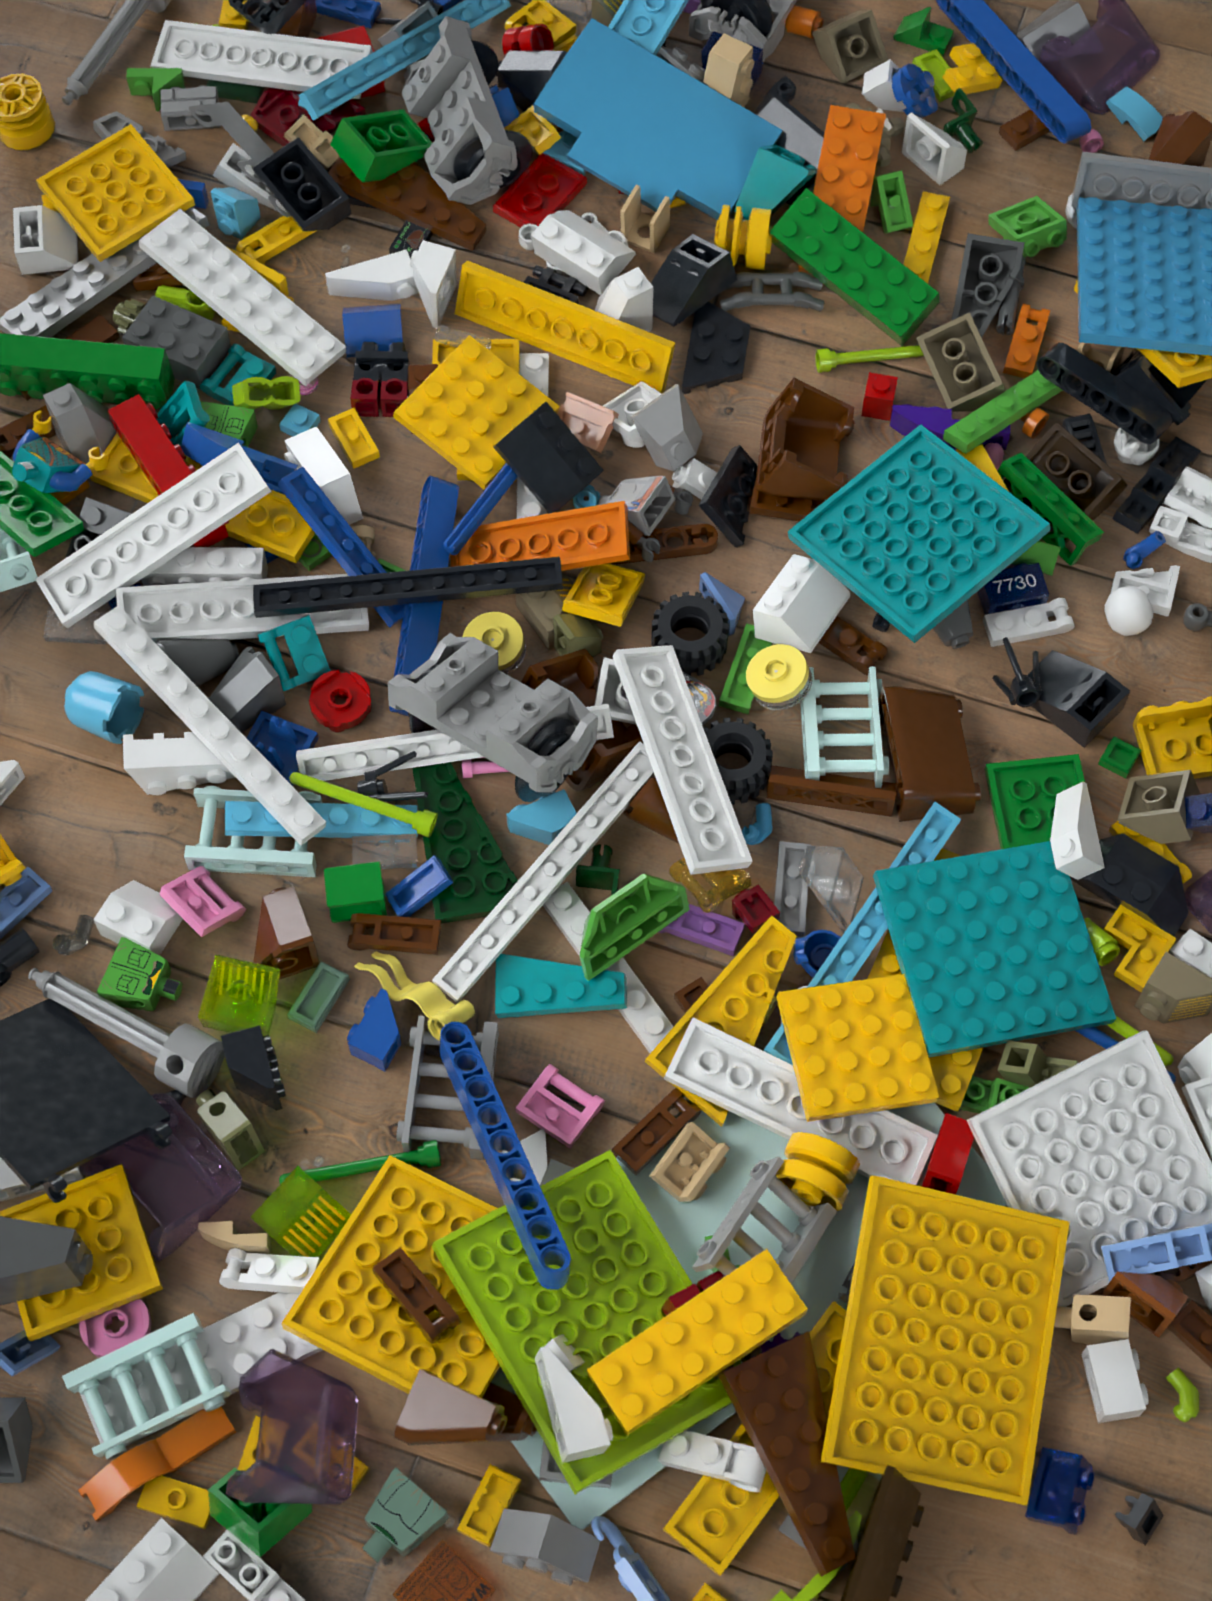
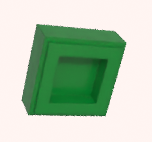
[1098,736,1141,779]

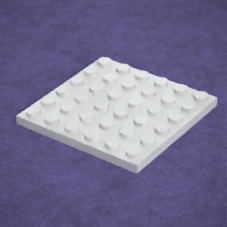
[967,1030,1212,1307]

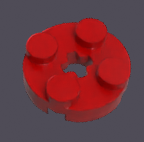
[309,670,372,733]

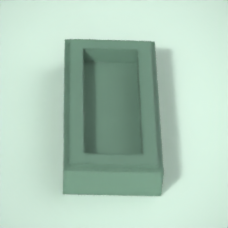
[287,961,350,1033]

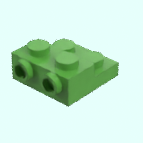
[988,196,1067,257]

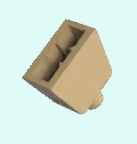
[1054,1295,1131,1345]

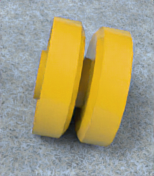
[775,1132,860,1211]

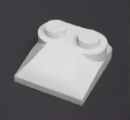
[603,381,662,448]

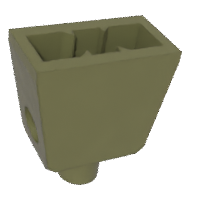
[196,1089,265,1171]

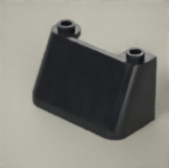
[1112,348,1207,425]

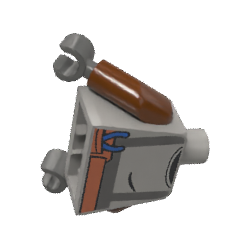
[598,476,693,562]

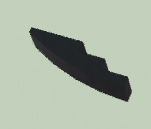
[1113,436,1201,534]

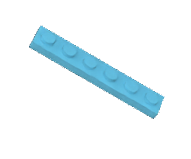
[225,801,418,839]

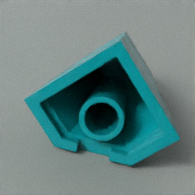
[734,145,817,220]

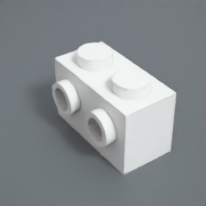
[1081,1339,1149,1423]

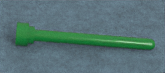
[279,1140,442,1187]

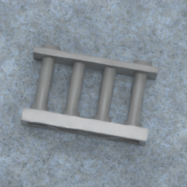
[397,1016,499,1160]
[692,1157,838,1284]

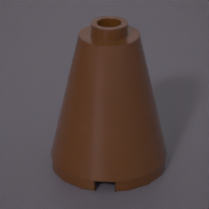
[623,777,679,844]

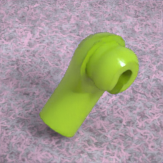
[1166,1367,1199,1422]

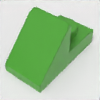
[126,68,186,111]
[870,170,914,233]

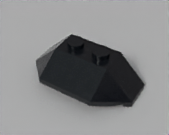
[1070,833,1189,937]

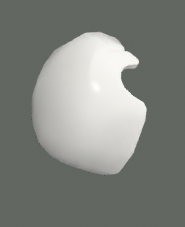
[1104,586,1153,636]

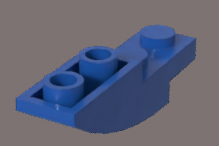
[181,422,298,495]

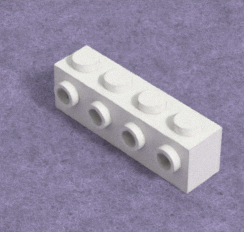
[141,547,268,586]

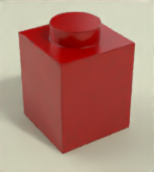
[861,372,898,421]

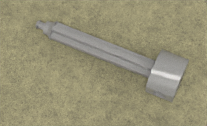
[62,0,171,106]
[28,968,225,1098]

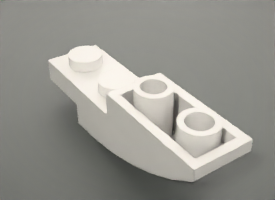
[203,1530,305,1601]

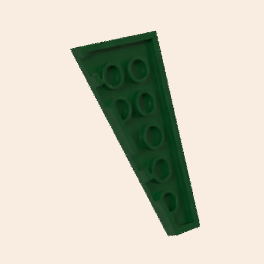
[412,762,518,924]

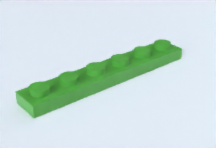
[943,370,1062,454]

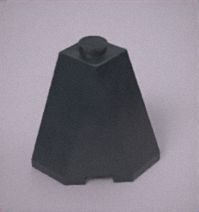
[496,51,567,123]

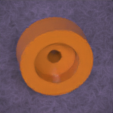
[1020,408,1049,439]

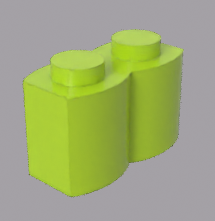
[232,376,301,410]

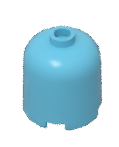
[64,671,144,744]

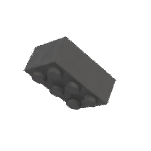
[122,295,231,390]

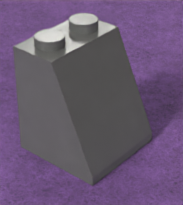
[0,1216,93,1306]

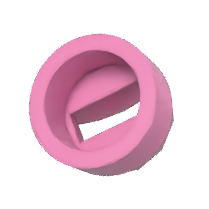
[1079,129,1104,153]

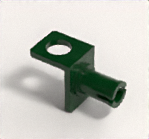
[943,88,983,153]
[576,844,620,895]

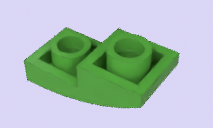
[960,1076,1028,1114]

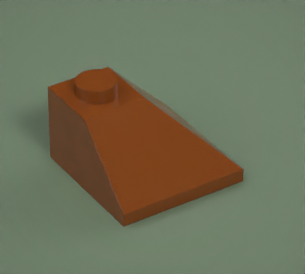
[1101,1271,1189,1338]

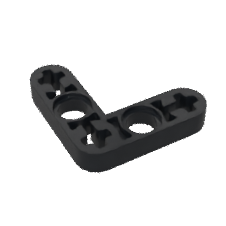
[229,0,307,34]

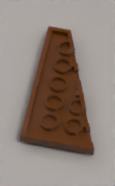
[328,157,486,251]
[718,1331,856,1577]

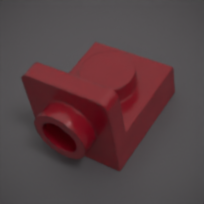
[732,884,780,934]

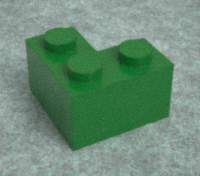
[208,1466,313,1558]

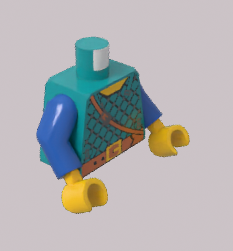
[12,411,108,493]

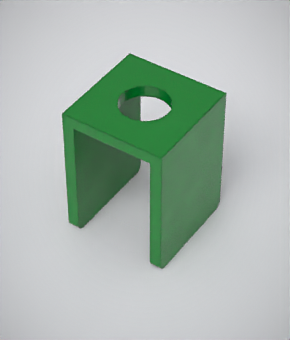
[324,861,387,923]

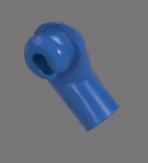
[1123,531,1166,569]

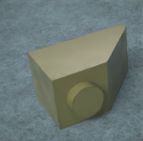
[553,614,603,657]

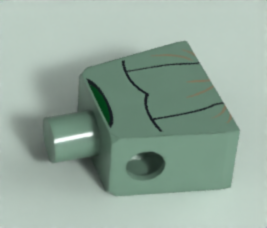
[362,1467,449,1563]

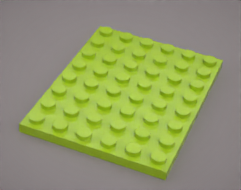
[432,1150,741,1495]

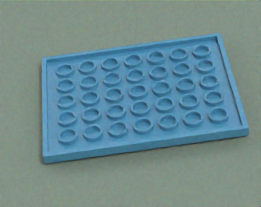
[1077,197,1212,356]

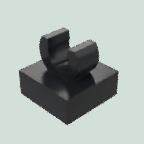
[1115,1493,1164,1545]

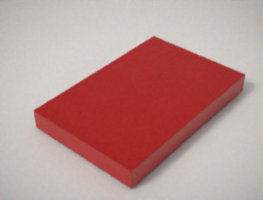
[493,153,587,228]

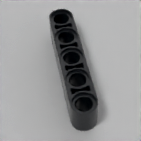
[1037,342,1172,444]

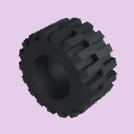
[651,592,729,676]
[704,718,773,805]

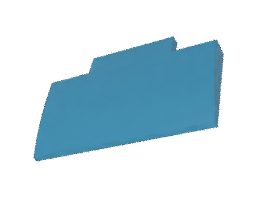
[534,18,783,220]

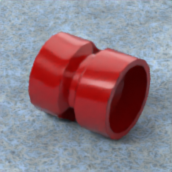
[502,23,554,56]

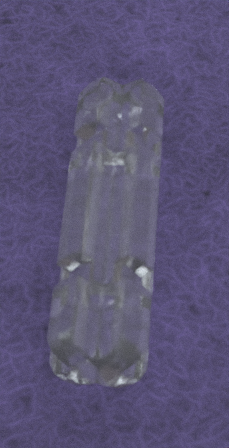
[435,325,491,350]

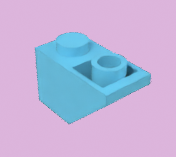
[211,187,261,240]
[506,789,577,845]

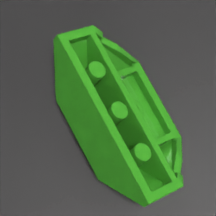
[580,873,689,981]

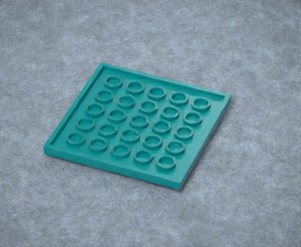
[787,424,1050,643]
[873,841,1116,1058]

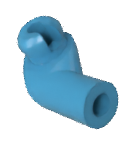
[742,803,773,845]

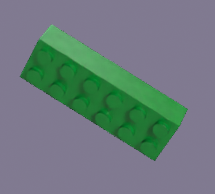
[769,188,940,346]
[0,333,175,410]

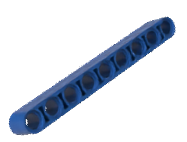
[936,0,1091,144]
[389,476,459,717]
[440,1022,571,1290]

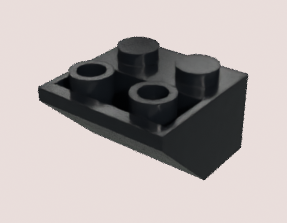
[221,1025,286,1111]

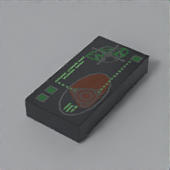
[389,221,433,259]

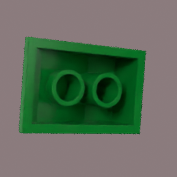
[330,109,432,183]

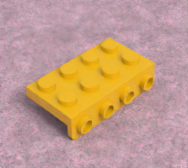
[1132,696,1212,779]

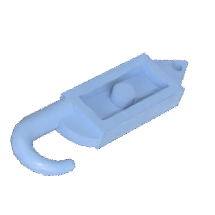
[591,1516,671,1601]

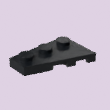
[698,445,758,548]

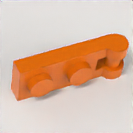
[1003,303,1051,378]

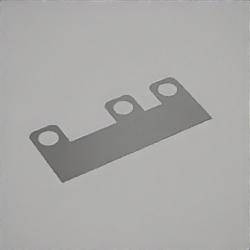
[188,101,291,217]

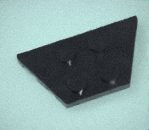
[681,302,750,394]

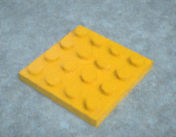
[36,124,195,262]
[393,335,560,490]
[776,974,939,1122]
[0,1164,163,1342]

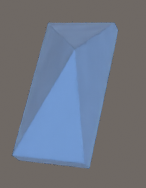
[699,572,745,636]
[0,1330,61,1376]

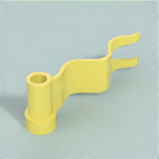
[354,951,475,1041]

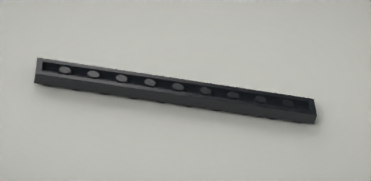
[253,557,563,618]

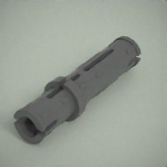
[996,256,1026,335]

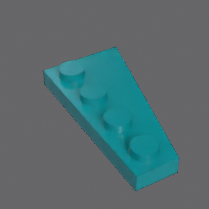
[495,954,627,1018]

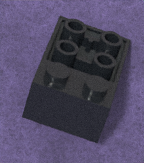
[651,234,737,327]
[1028,650,1130,748]

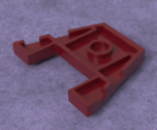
[250,87,366,146]

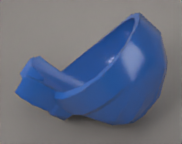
[793,930,841,978]

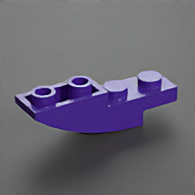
[890,404,1011,451]

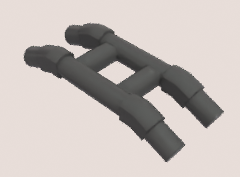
[721,272,824,311]

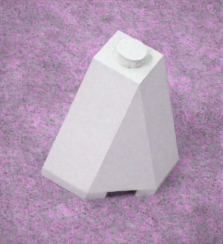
[595,267,653,332]

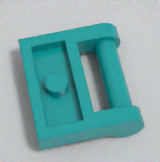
[200,343,277,406]
[156,380,210,447]
[257,615,330,691]

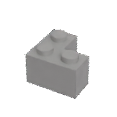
[490,1508,600,1586]

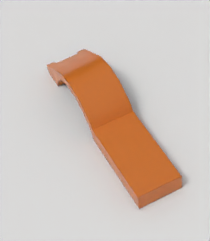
[78,1407,237,1522]

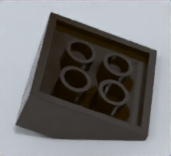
[1003,422,1128,544]

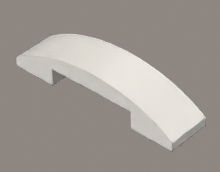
[1149,506,1212,563]

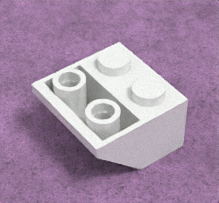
[13,205,78,275]

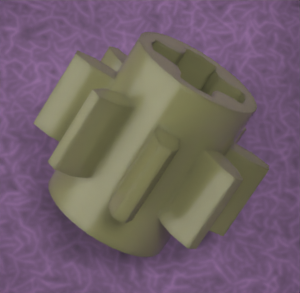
[113,299,144,334]

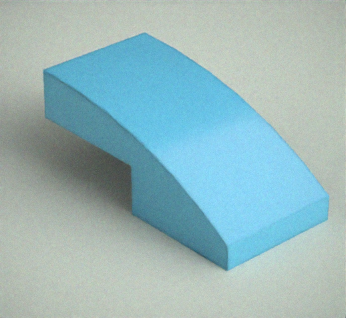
[1106,86,1163,141]

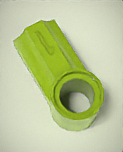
[156,285,215,320]

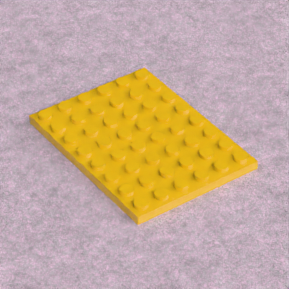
[821,1175,1070,1506]

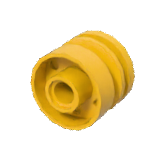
[0,74,55,150]
[714,204,774,270]

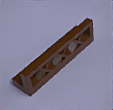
[767,765,896,817]

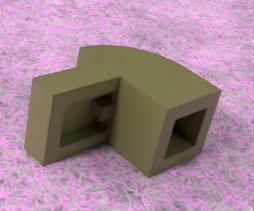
[998,1041,1079,1089]

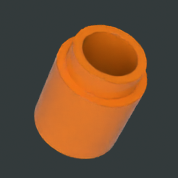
[785,5,824,39]

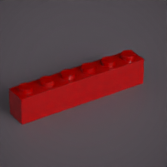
[107,394,229,547]

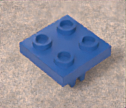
[247,711,319,786]

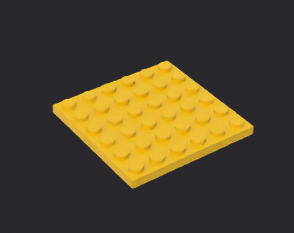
[281,1155,500,1398]

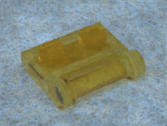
[669,858,752,913]

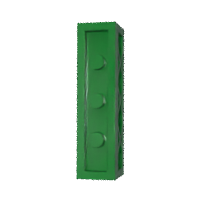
[997,452,1104,566]

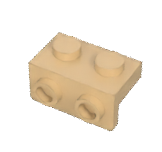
[650,1122,730,1202]

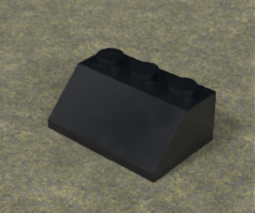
[253,137,352,232]
[493,402,604,513]

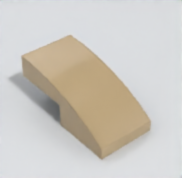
[284,115,339,170]
[198,1221,271,1254]

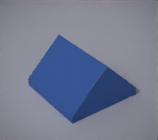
[342,304,403,358]

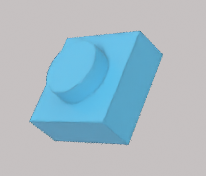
[279,404,321,437]

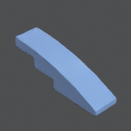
[1101,1223,1212,1281]

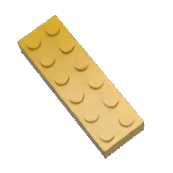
[587,1249,808,1436]

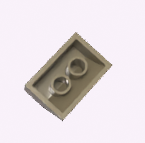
[916,312,1005,412]

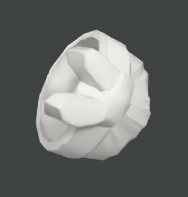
[1114,428,1160,466]

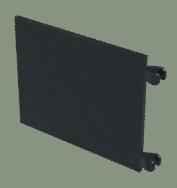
[0,998,172,1203]

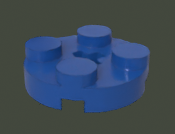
[892,63,938,119]

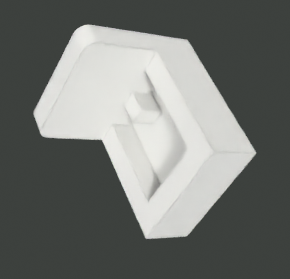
[672,458,717,500]

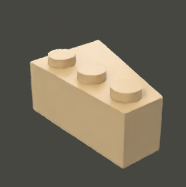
[703,33,754,110]

